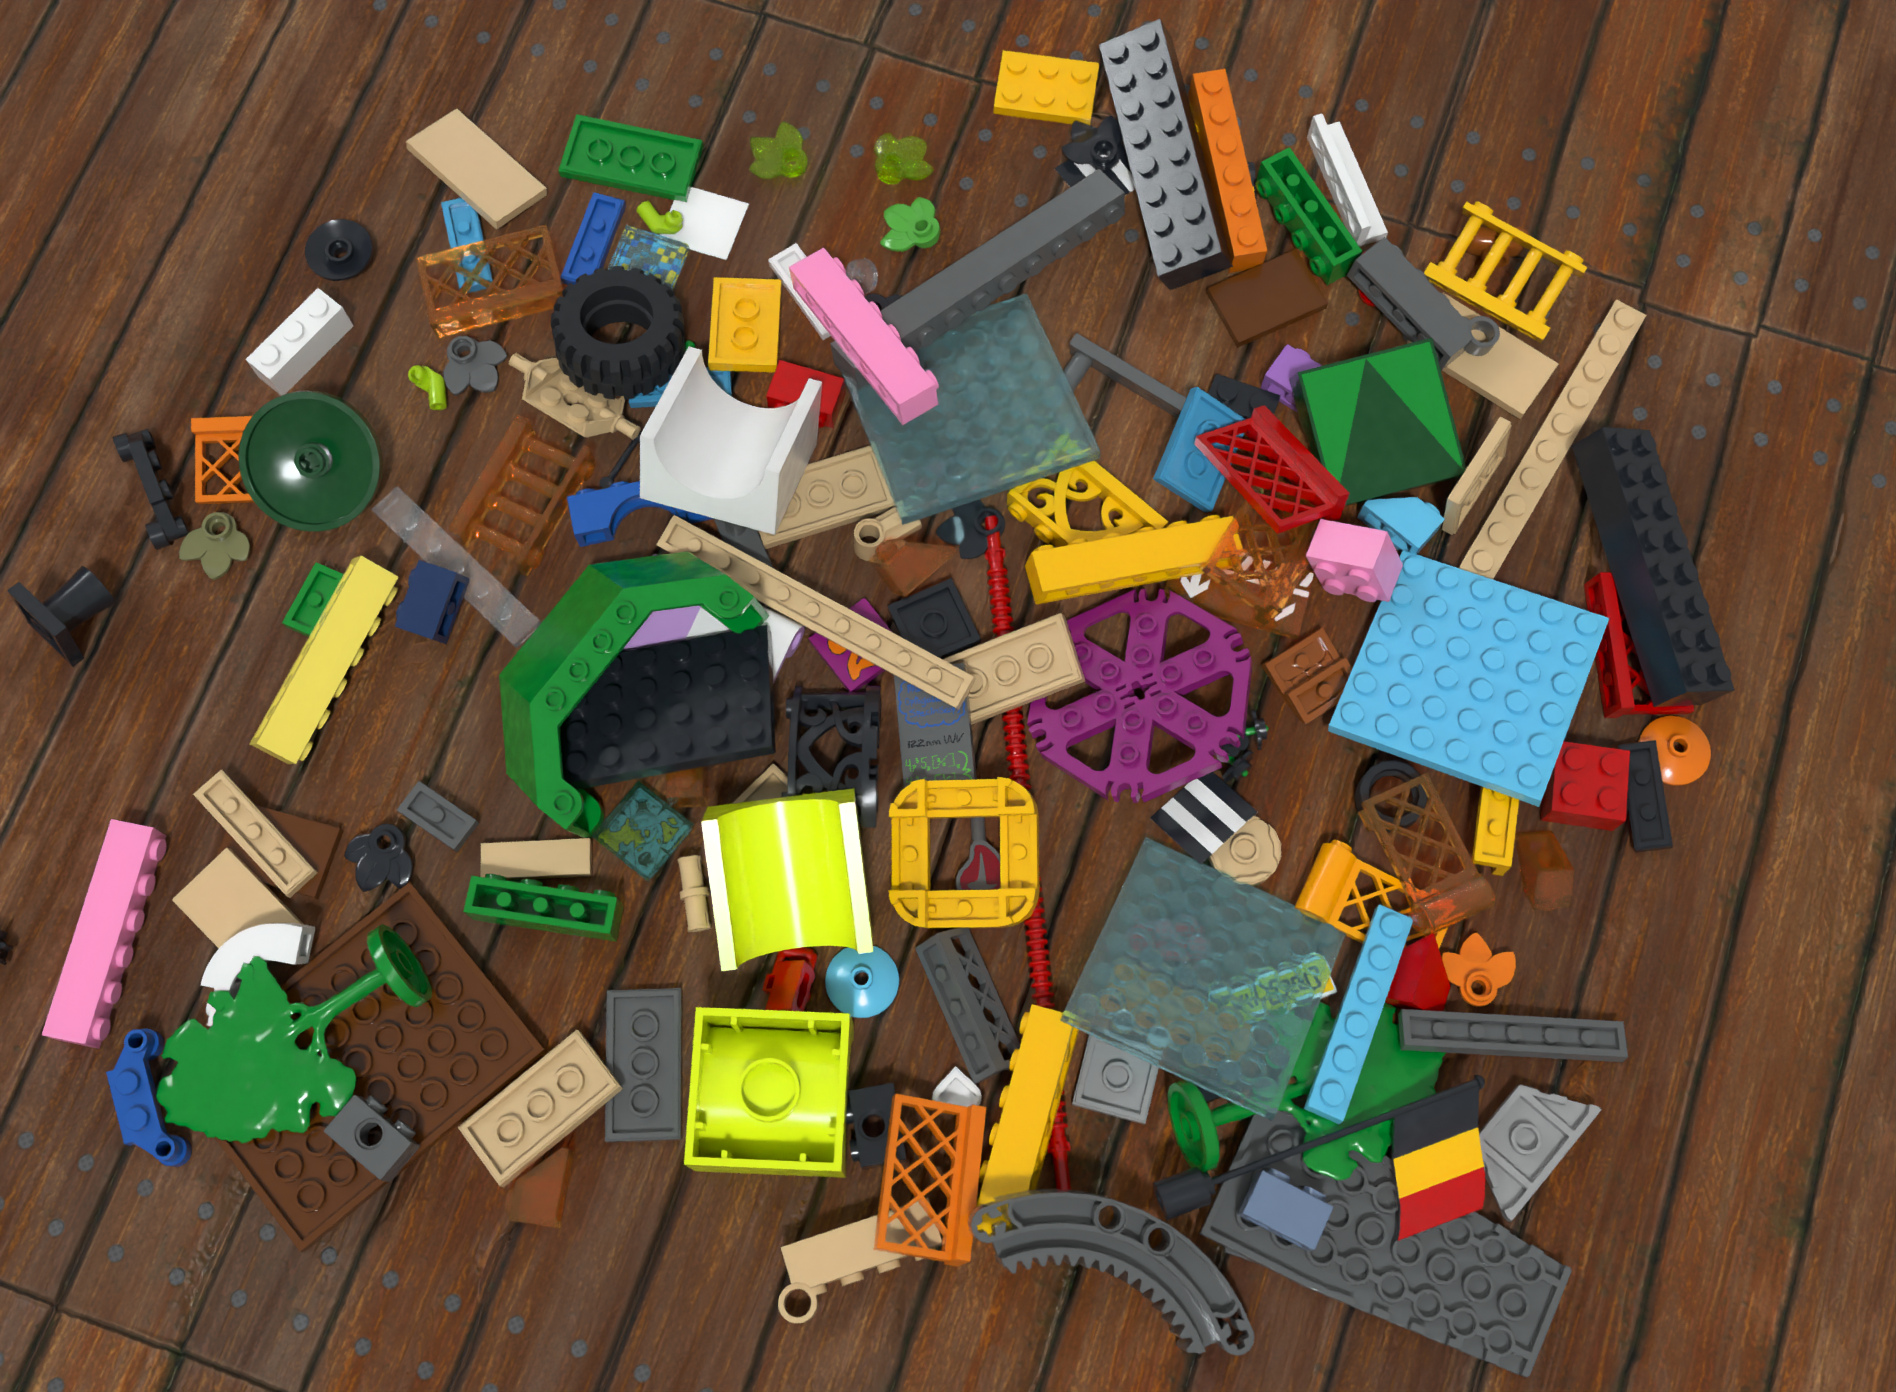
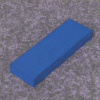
[560,192,626,285]

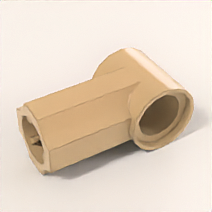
[854,501,922,561]

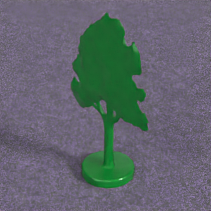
[156,924,432,1144]
[1167,1002,1446,1181]

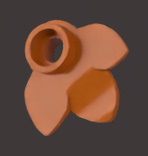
[1442,933,1516,1007]

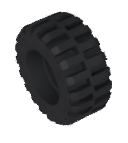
[551,266,685,400]

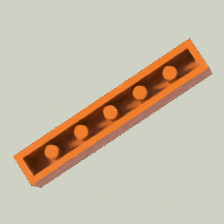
[1188,69,1267,273]

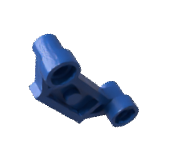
[106,1028,192,1167]

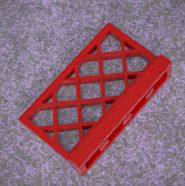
[1194,405,1350,534]
[1584,572,1694,718]

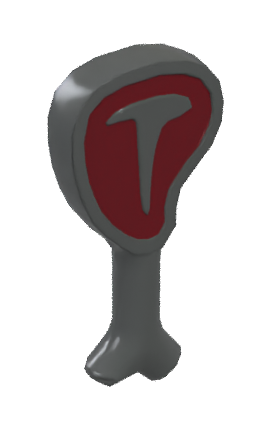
[955,817,1001,890]

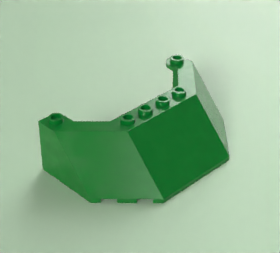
[499,551,769,838]

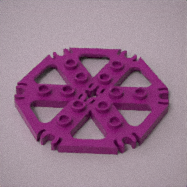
[1027,589,1253,803]

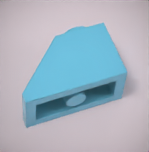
[1357,497,1445,555]

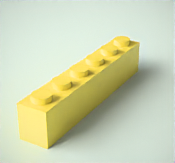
[250,556,398,764]

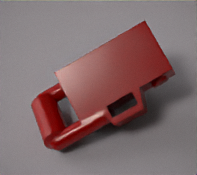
[762,947,818,1012]

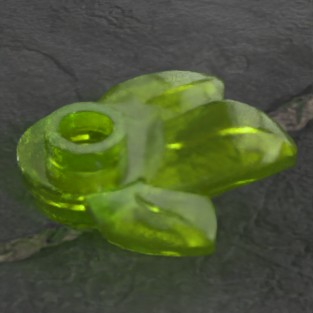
[749,121,808,179]
[874,133,934,184]

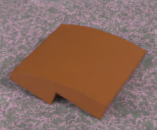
[1261,628,1353,725]

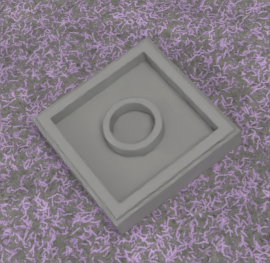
[1072,1031,1163,1125]

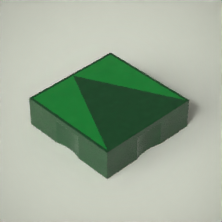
[1289,338,1467,507]

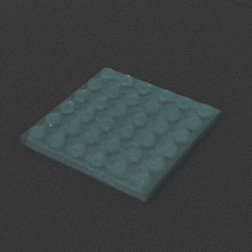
[840,293,1100,525]
[1060,837,1346,1121]

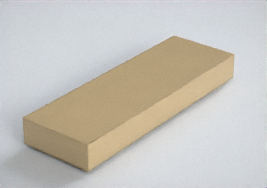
[480,838,592,880]

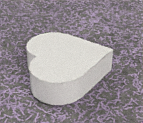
[932,1066,981,1107]

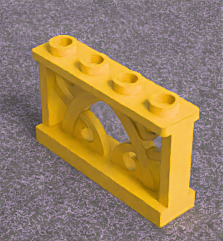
[1007,435,1168,592]

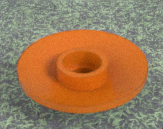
[1638,716,1711,786]

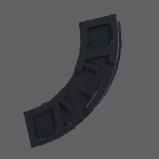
[781,686,881,827]

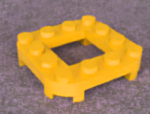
[889,777,1039,928]

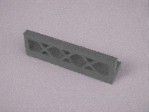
[915,928,1020,1084]

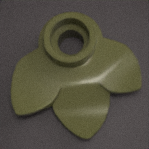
[179,512,250,580]

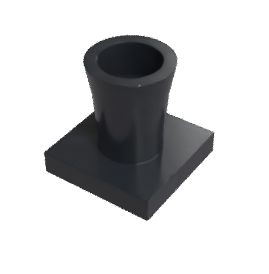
[7,566,116,667]

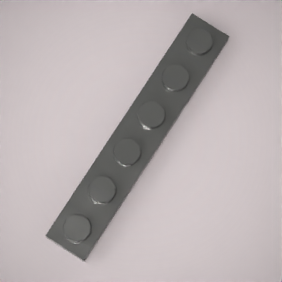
[1398,1009,1628,1062]

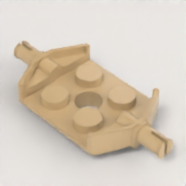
[509,352,641,440]

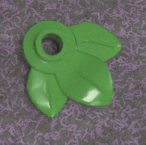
[880,197,941,252]

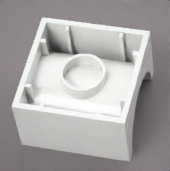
[640,347,822,535]

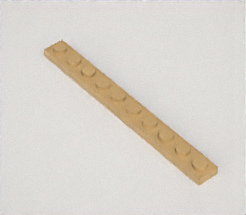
[1458,299,1647,579]
[657,515,976,710]

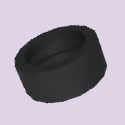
[1355,760,1428,833]

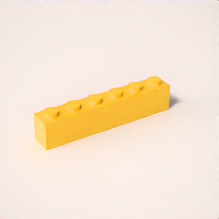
[1025,515,1245,605]
[976,1004,1082,1234]

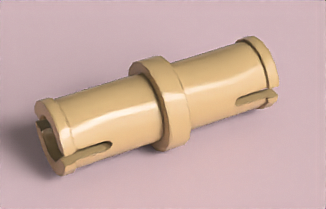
[677,855,711,932]

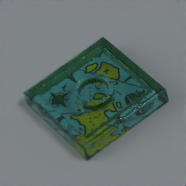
[592,781,695,882]

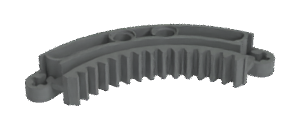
[968,1189,1255,1356]

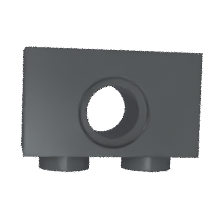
[324,1095,421,1183]

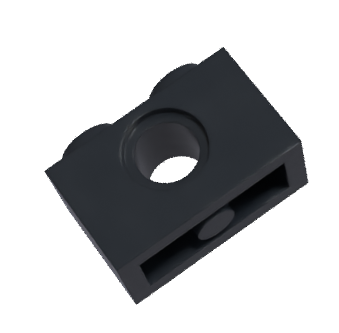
[846,1083,907,1170]

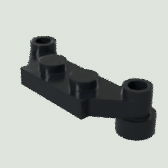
[112,428,189,550]

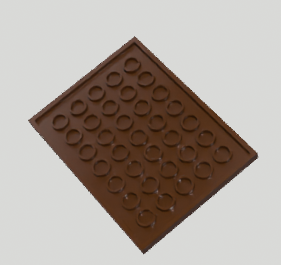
[169,882,547,1253]

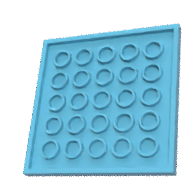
[1328,550,1609,807]

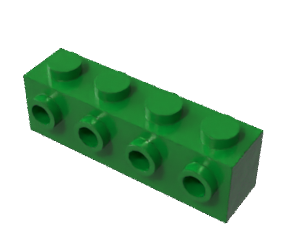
[1256,147,1362,285]
[463,874,624,942]

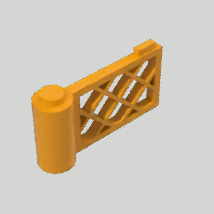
[1293,840,1456,948]

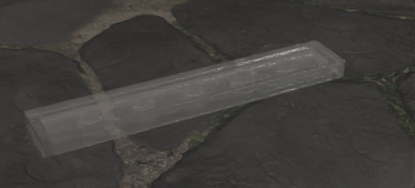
[371,486,541,649]

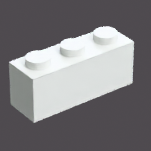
[246,288,353,396]

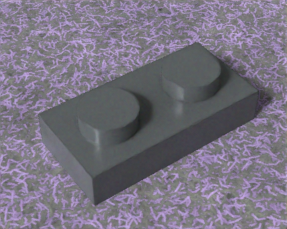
[397,781,479,852]

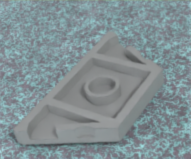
[1479,1085,1601,1222]

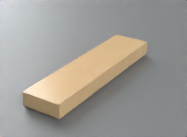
[193,770,318,898]

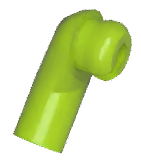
[636,201,683,235]
[408,365,447,411]

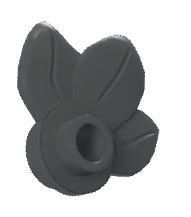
[443,336,507,396]

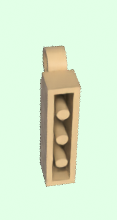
[778,1198,942,1323]

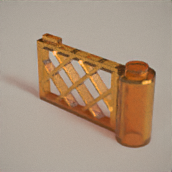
[1358,773,1495,936]

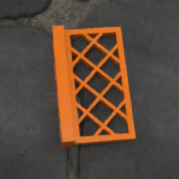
[191,416,254,504]
[873,1094,986,1267]

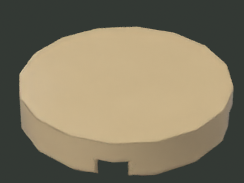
[1208,816,1281,887]

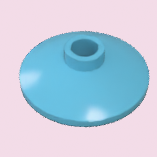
[825,946,899,1018]

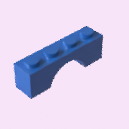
[567,481,713,547]

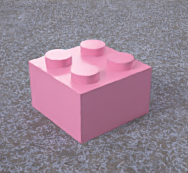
[1306,519,1403,602]

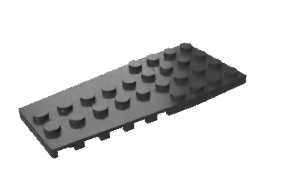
[1198,1110,1572,1377]

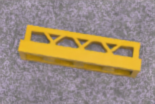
[1471,786,1519,876]

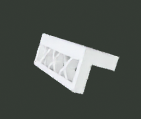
[1307,114,1388,247]

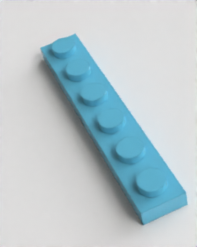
[1304,904,1414,1124]

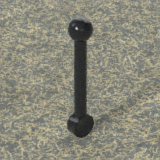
[599,431,642,489]

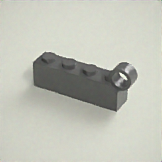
[1347,237,1500,371]

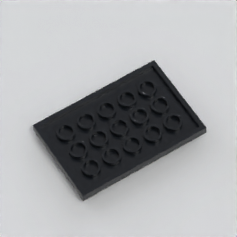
[560,625,776,790]

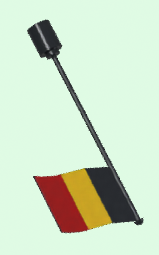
[1153,1075,1485,1241]

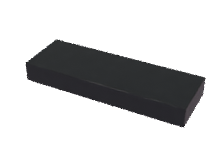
[1618,740,1673,853]

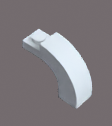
[201,923,315,1026]

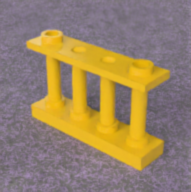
[1424,201,1588,343]

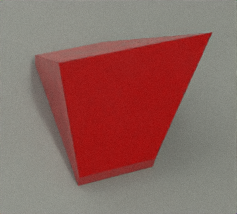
[1385,933,1451,1011]

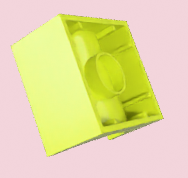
[702,788,873,971]
[684,1007,854,1178]

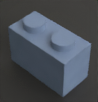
[1237,1168,1334,1251]

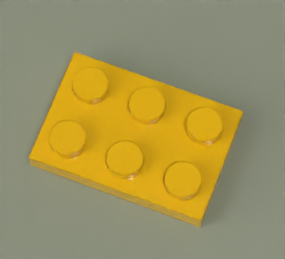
[993,50,1099,125]
[708,277,782,372]

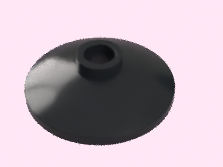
[305,219,373,281]

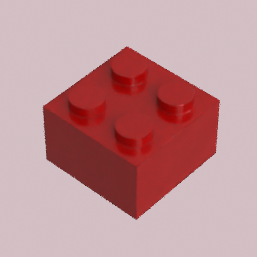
[1540,741,1630,831]

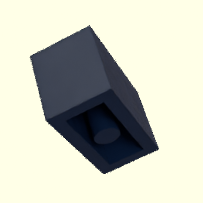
[395,560,470,644]

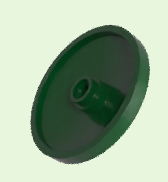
[238,391,383,532]

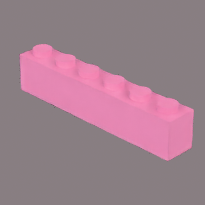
[789,248,939,425]
[42,819,166,1049]

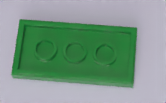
[558,114,704,202]

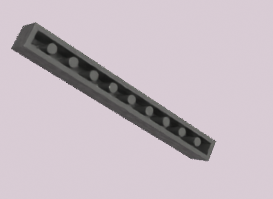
[830,169,1125,390]

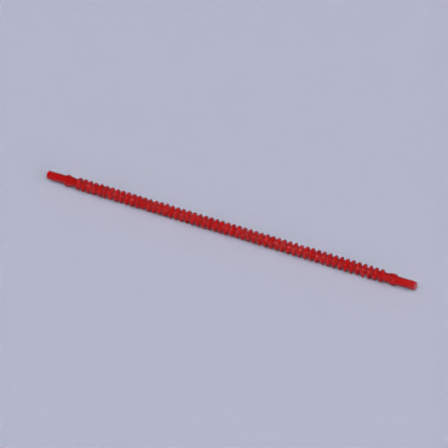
[984,516,1071,1190]

